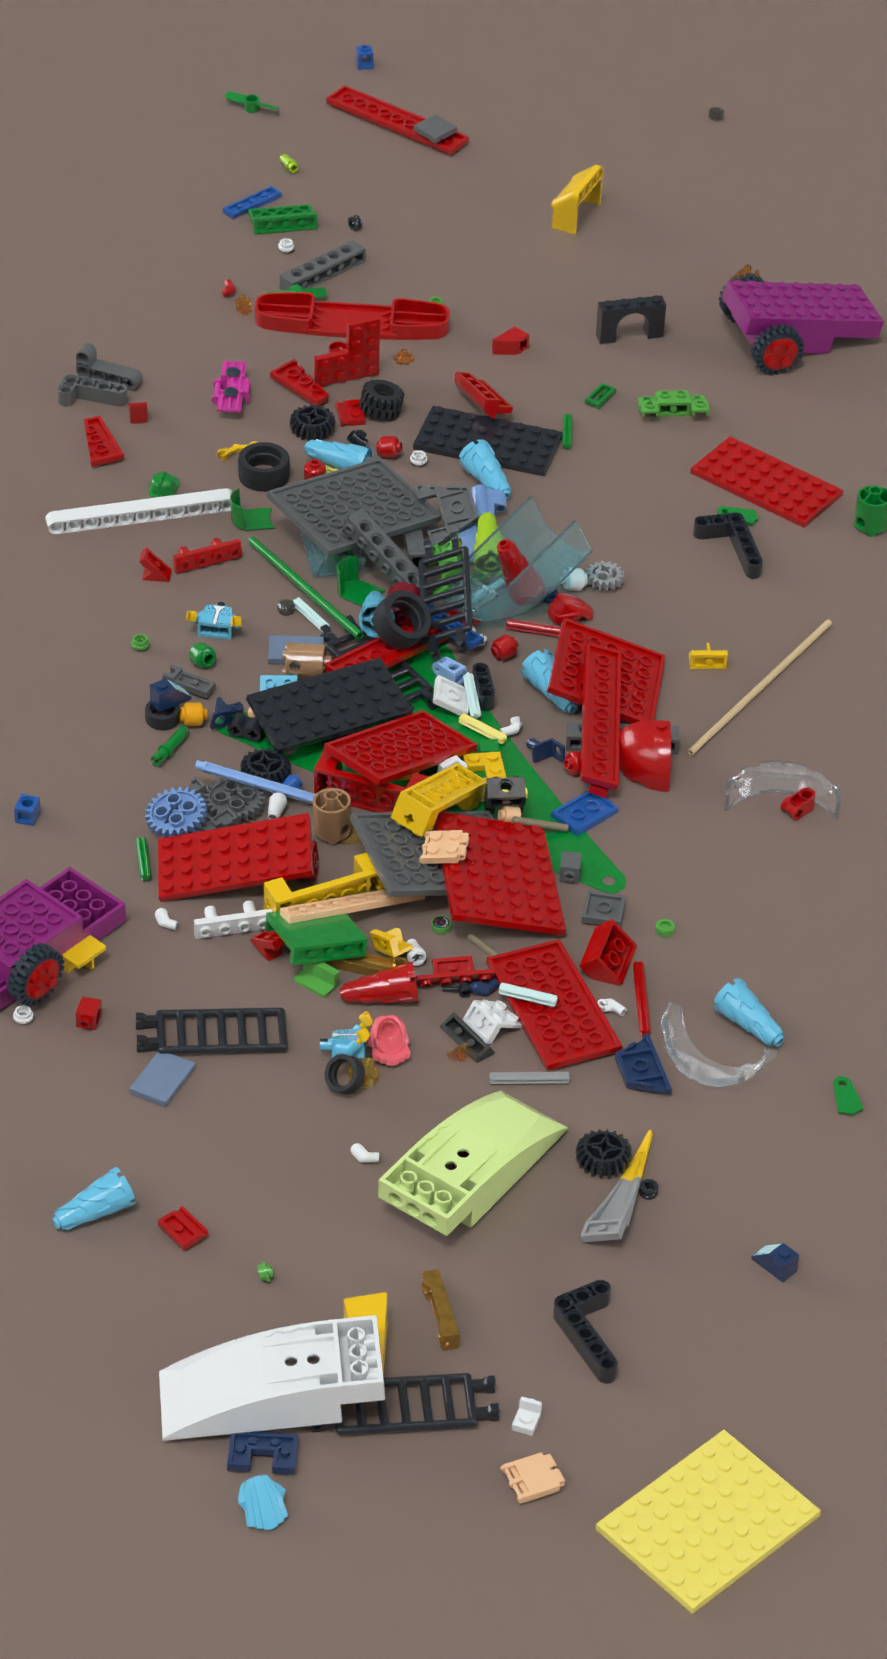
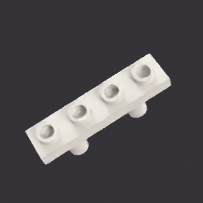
[194,901,272,939]

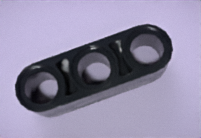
[472,663,495,711]

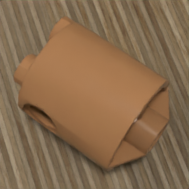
[282,642,333,680]
[312,788,352,845]

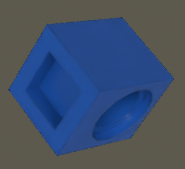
[356,45,373,70]
[14,794,40,826]

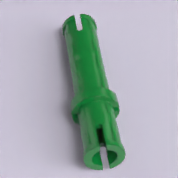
[150,726,190,766]

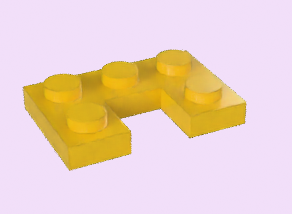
[463,752,507,780]

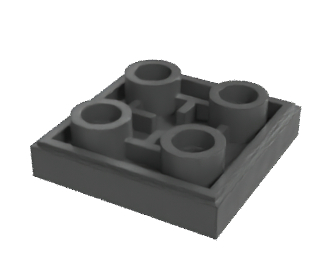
[413,114,457,143]

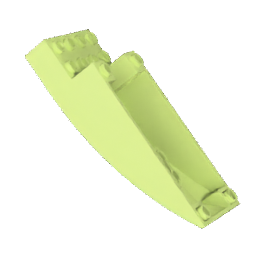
[378,1091,568,1236]

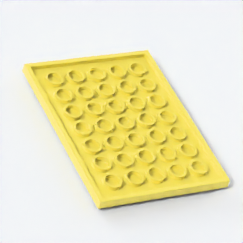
[596,1430,821,1614]

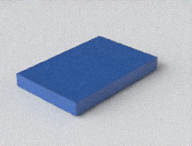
[551,791,619,836]

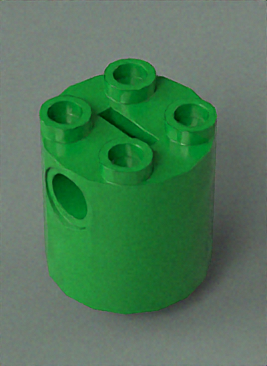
[853,485,887,537]

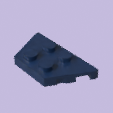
[615,1034,672,1095]

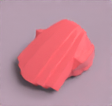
[367,1015,411,1066]

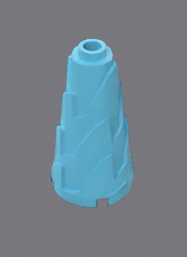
[304,439,373,470]
[459,439,512,500]
[359,591,395,638]
[520,649,578,714]
[713,978,784,1047]
[52,1167,136,1231]

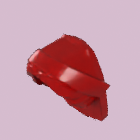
[548,592,593,625]

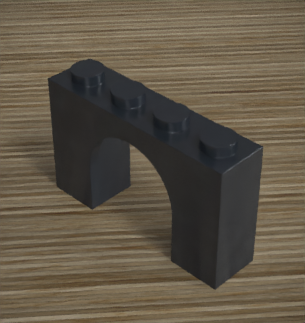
[596,295,666,344]

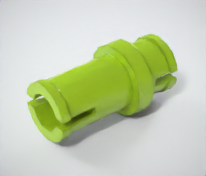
[279,154,299,173]

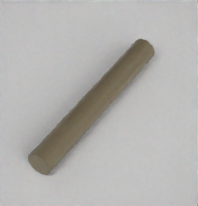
[512,816,569,832]
[467,933,499,956]

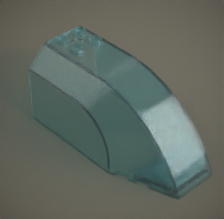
[443,496,593,622]

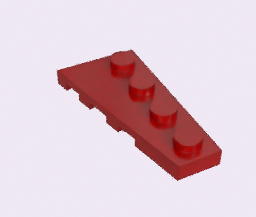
[270,359,329,406]
[84,415,124,467]

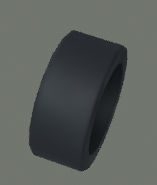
[145,701,180,730]
[324,1054,365,1094]

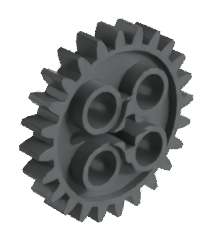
[203,778,265,824]

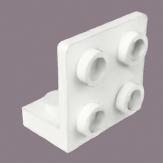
[463,1000,522,1044]

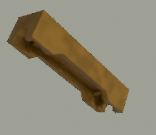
[326,952,408,976]
[421,1269,460,1351]

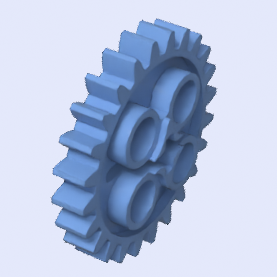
[145,786,208,838]

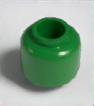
[189,642,216,669]

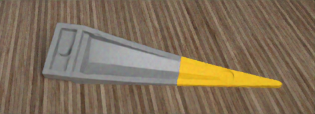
[580,1129,653,1242]

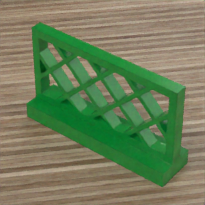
[248,204,317,234]

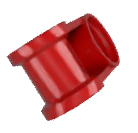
[780,787,816,821]

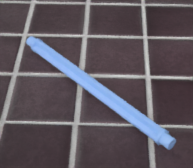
[195,760,315,804]

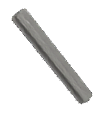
[489,1071,570,1084]

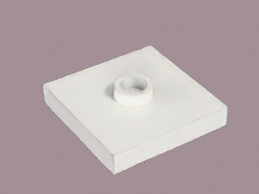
[433,675,469,716]

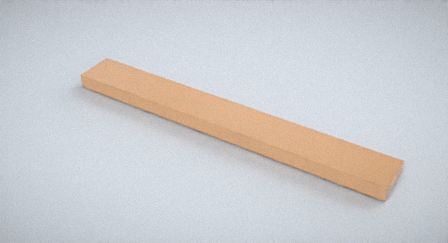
[280,889,425,924]

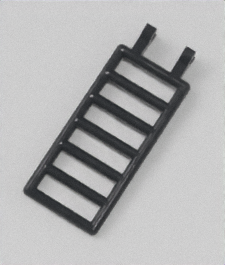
[136,1007,288,1054]

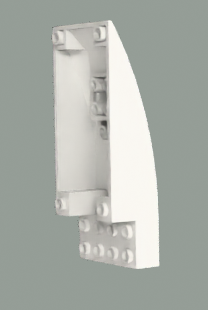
[159,1315,385,1441]

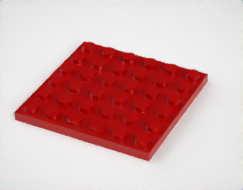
[547,618,665,723]

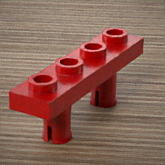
[172,538,242,574]

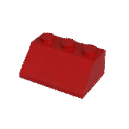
[579,919,637,986]

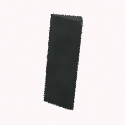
[440,1012,495,1063]

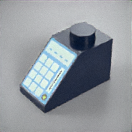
[150,679,192,712]
[751,1243,799,1282]

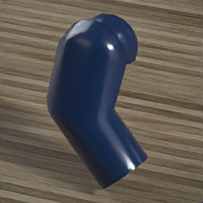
[469,979,499,996]

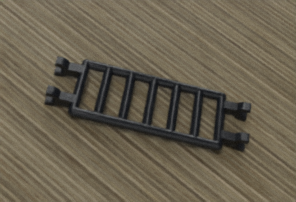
[418,531,473,660]
[320,615,438,711]
[312,1373,500,1435]

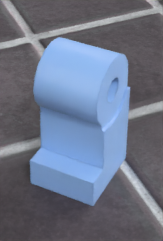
[432,657,467,685]

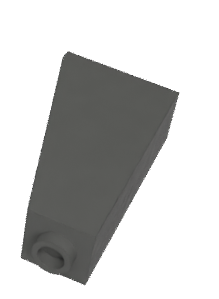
[403,529,425,569]

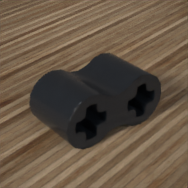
[227,713,264,742]

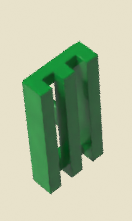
[585,383,616,409]

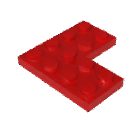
[314,316,381,386]

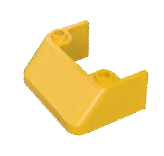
[551,165,603,235]

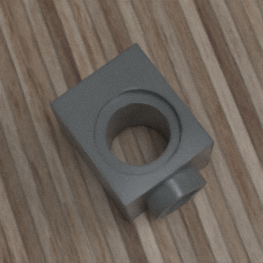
[559,851,582,883]

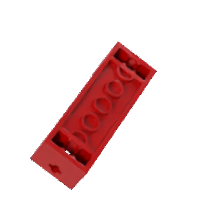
[314,751,429,813]

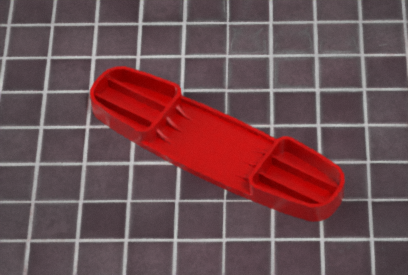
[255,292,450,340]

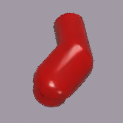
[221,279,236,297]

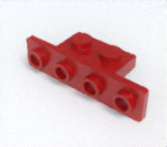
[415,955,496,987]

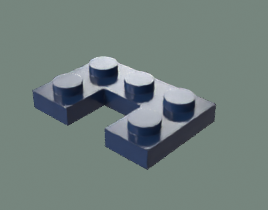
[227,1432,298,1474]

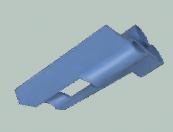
[458,484,507,562]

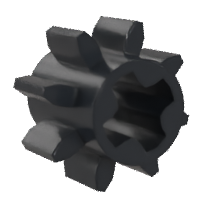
[347,429,368,447]

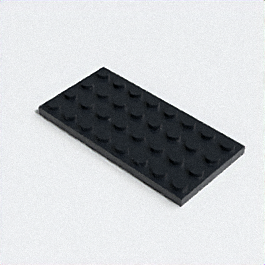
[413,406,563,477]
[246,657,413,754]

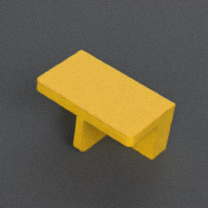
[689,643,728,669]
[369,928,413,957]
[62,935,106,973]

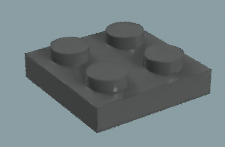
[581,890,626,926]

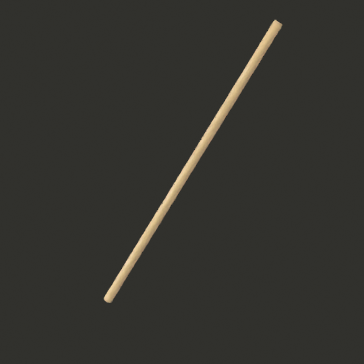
[687,619,832,756]

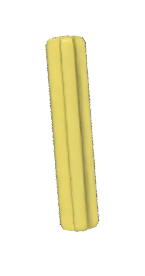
[459,713,507,744]

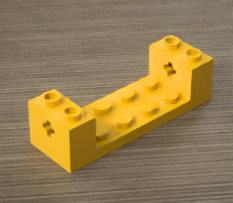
[390,763,486,837]
[264,852,384,912]

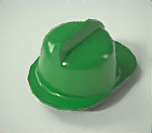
[148,471,179,498]

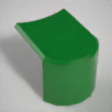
[230,488,275,530]
[337,556,385,606]

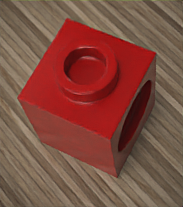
[75,996,102,1031]

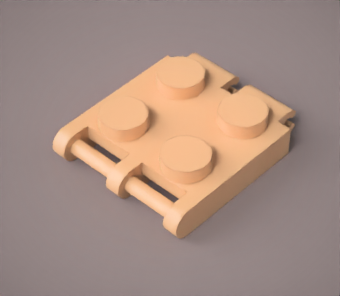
[419,830,469,864]
[500,1452,565,1504]

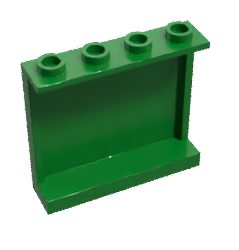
[264,911,368,965]

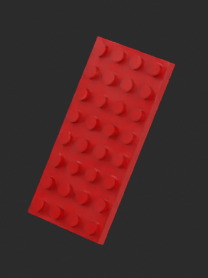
[690,436,843,528]
[323,710,478,786]
[158,813,313,902]
[486,939,622,1071]

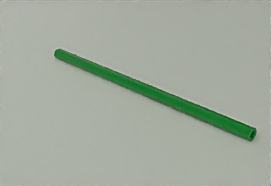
[248,536,364,640]

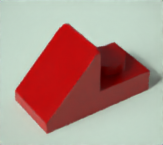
[127,402,147,424]
[139,547,172,582]
[250,930,285,961]

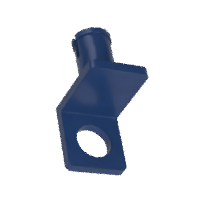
[210,697,244,729]
[526,737,565,763]

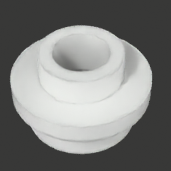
[278,238,294,253]
[410,450,427,466]
[13,1005,33,1024]

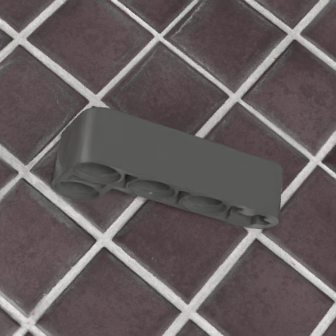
[76,343,143,391]
[58,374,128,407]

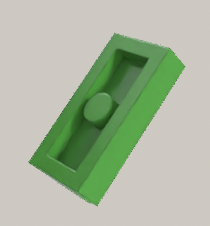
[294,962,340,998]

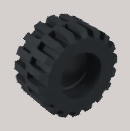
[359,379,404,420]

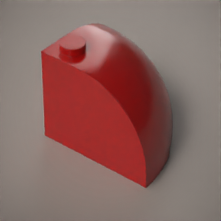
[619,720,671,792]

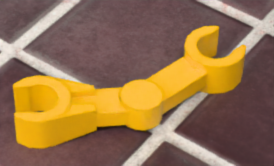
[217,441,259,461]

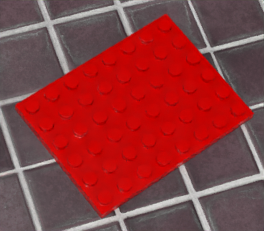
[434,812,566,936]

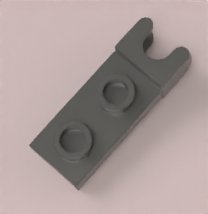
[162,665,216,698]

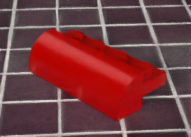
[454,371,513,419]

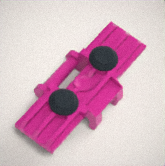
[211,360,251,412]

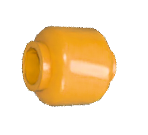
[180,702,207,727]

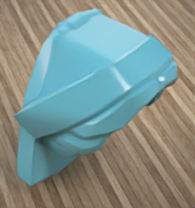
[238,1475,288,1530]

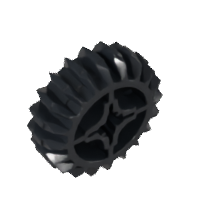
[290,404,336,441]
[240,747,291,784]
[576,1128,632,1179]

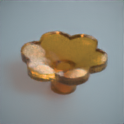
[235,294,252,315]
[393,349,415,365]
[447,1042,469,1061]

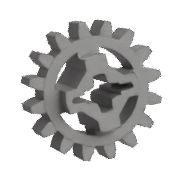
[586,560,624,591]

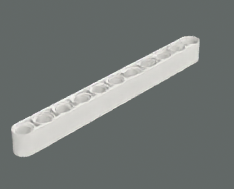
[45,488,232,534]

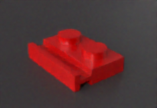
[335,399,365,427]
[158,1206,208,1251]

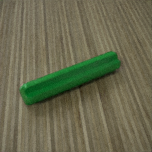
[562,414,572,449]
[136,837,151,881]

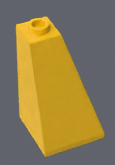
[343,1292,388,1373]

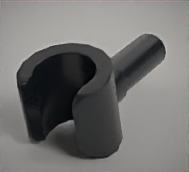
[442,982,470,998]

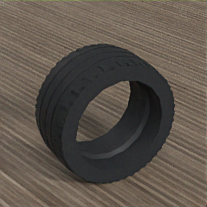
[238,442,290,492]
[373,590,431,649]

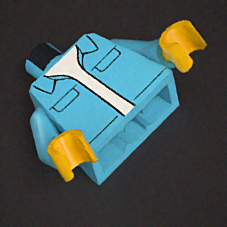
[186,602,242,640]
[320,1011,373,1060]

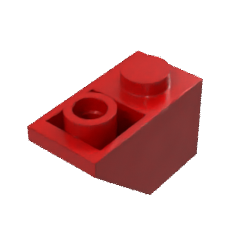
[492,326,529,355]

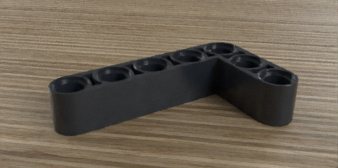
[693,512,763,579]
[553,1280,618,1384]

